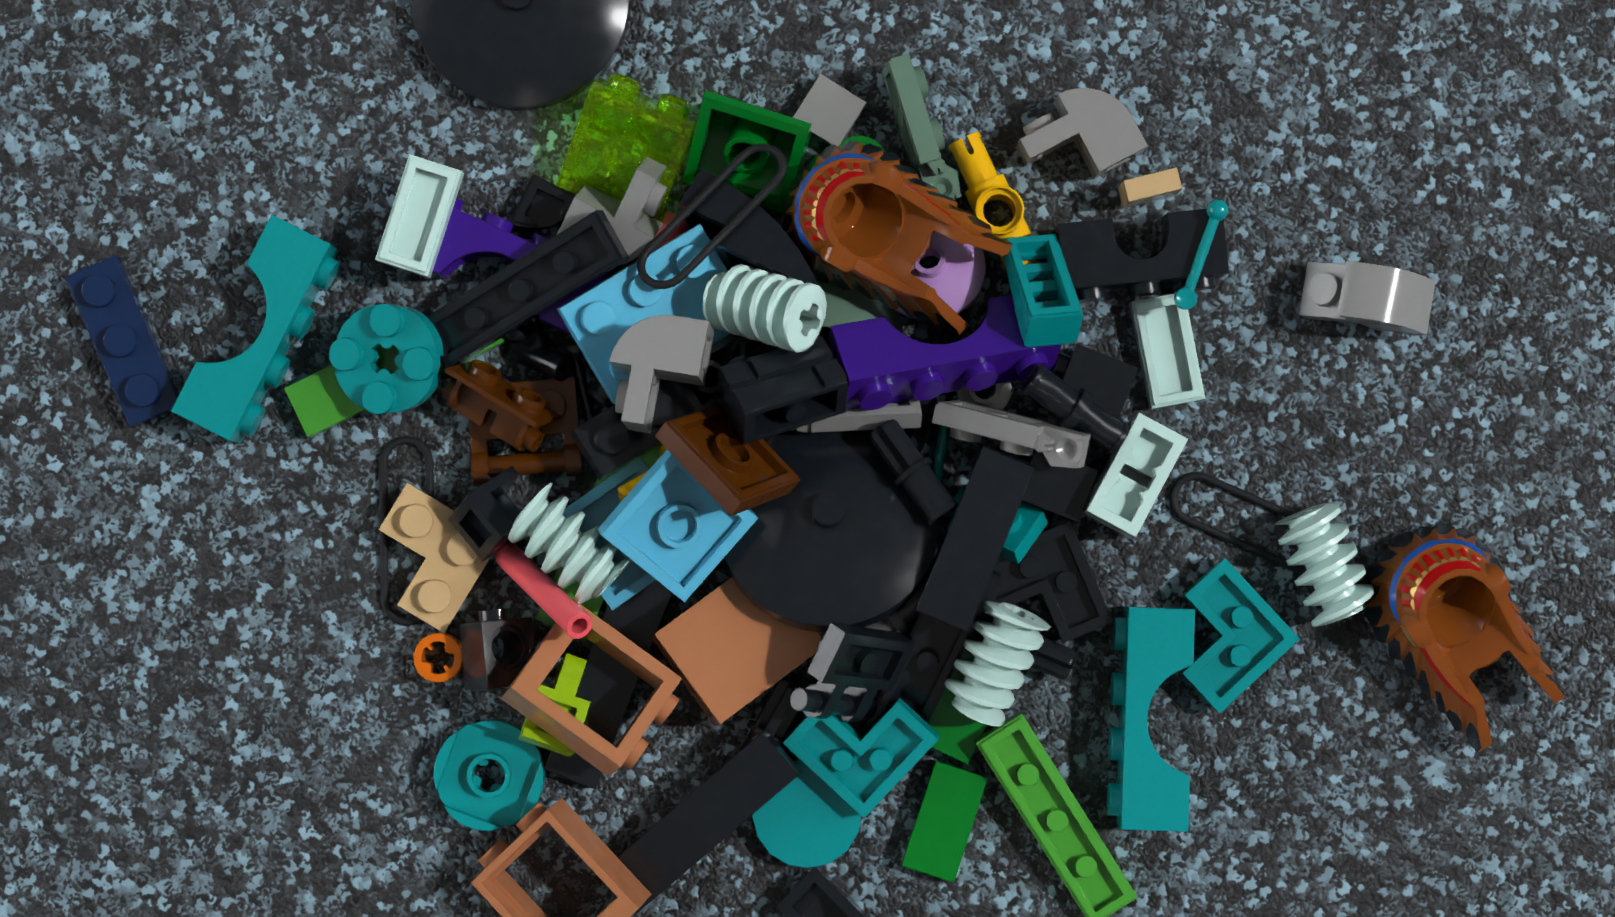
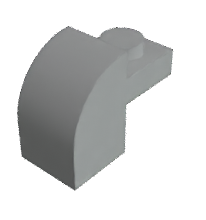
[1016,88,1148,179]
[557,157,668,265]
[1299,261,1436,335]
[609,315,714,433]

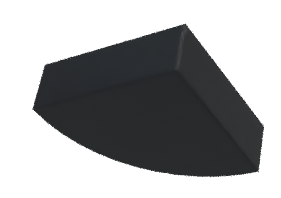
[509,174,576,230]

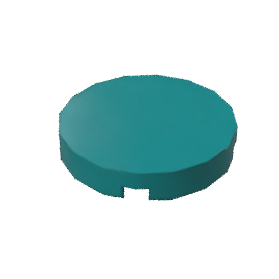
[752,758,861,868]

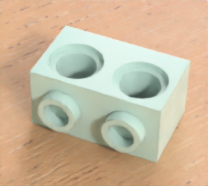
[1082,413,1188,538]

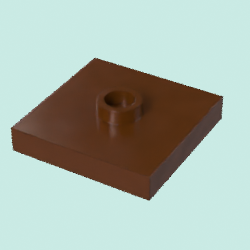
[655,405,800,516]

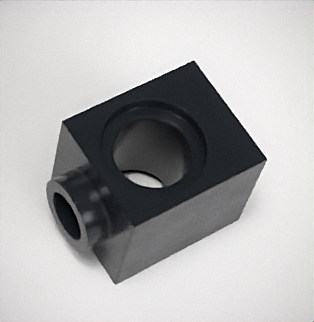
[459,608,535,690]

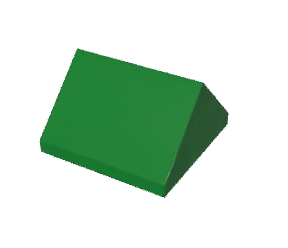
[682,90,811,214]

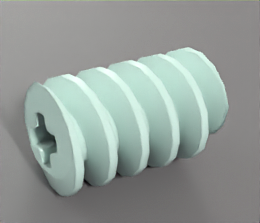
[703,264,827,353]
[508,483,632,604]
[1273,503,1374,627]
[944,601,1051,726]

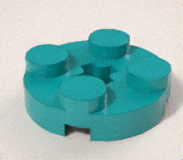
[329,304,444,414]
[433,719,546,831]

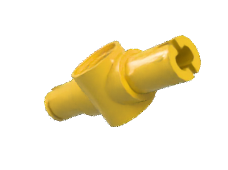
[947,131,1049,282]

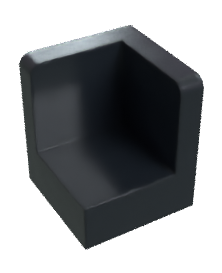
[448,466,521,562]

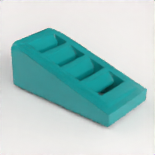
[1003,234,1084,347]

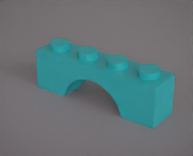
[171,215,340,443]
[1107,606,1195,832]

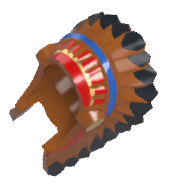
[782,141,1013,336]
[1364,523,1566,753]

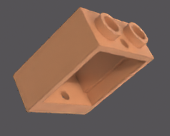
[501,601,682,777]
[471,797,652,917]

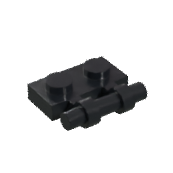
[790,622,915,722]

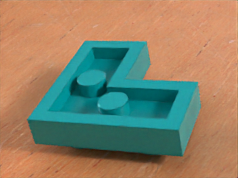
[1180,558,1300,714]
[783,698,940,818]

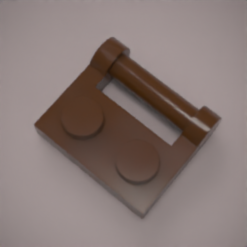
[469,377,584,485]

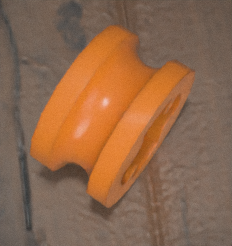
[413,633,463,682]

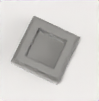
[793,73,867,147]

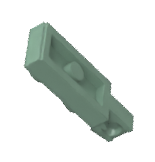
[881,53,961,201]

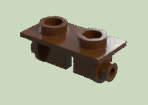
[442,360,561,452]

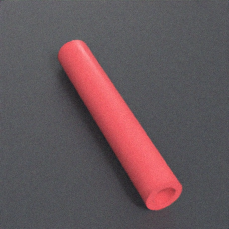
[495,543,592,639]

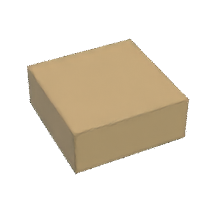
[1118,167,1182,209]

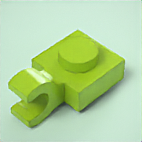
[518,653,591,757]

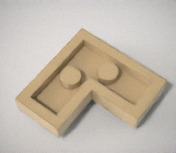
[378,483,491,633]

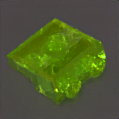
[556,73,698,221]

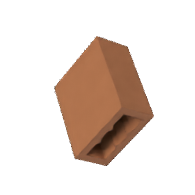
[650,577,824,727]

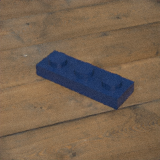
[65,255,179,428]

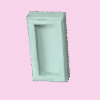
[375,154,464,278]
[1129,294,1205,410]

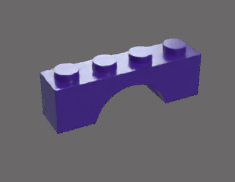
[432,198,613,336]
[827,294,1061,411]

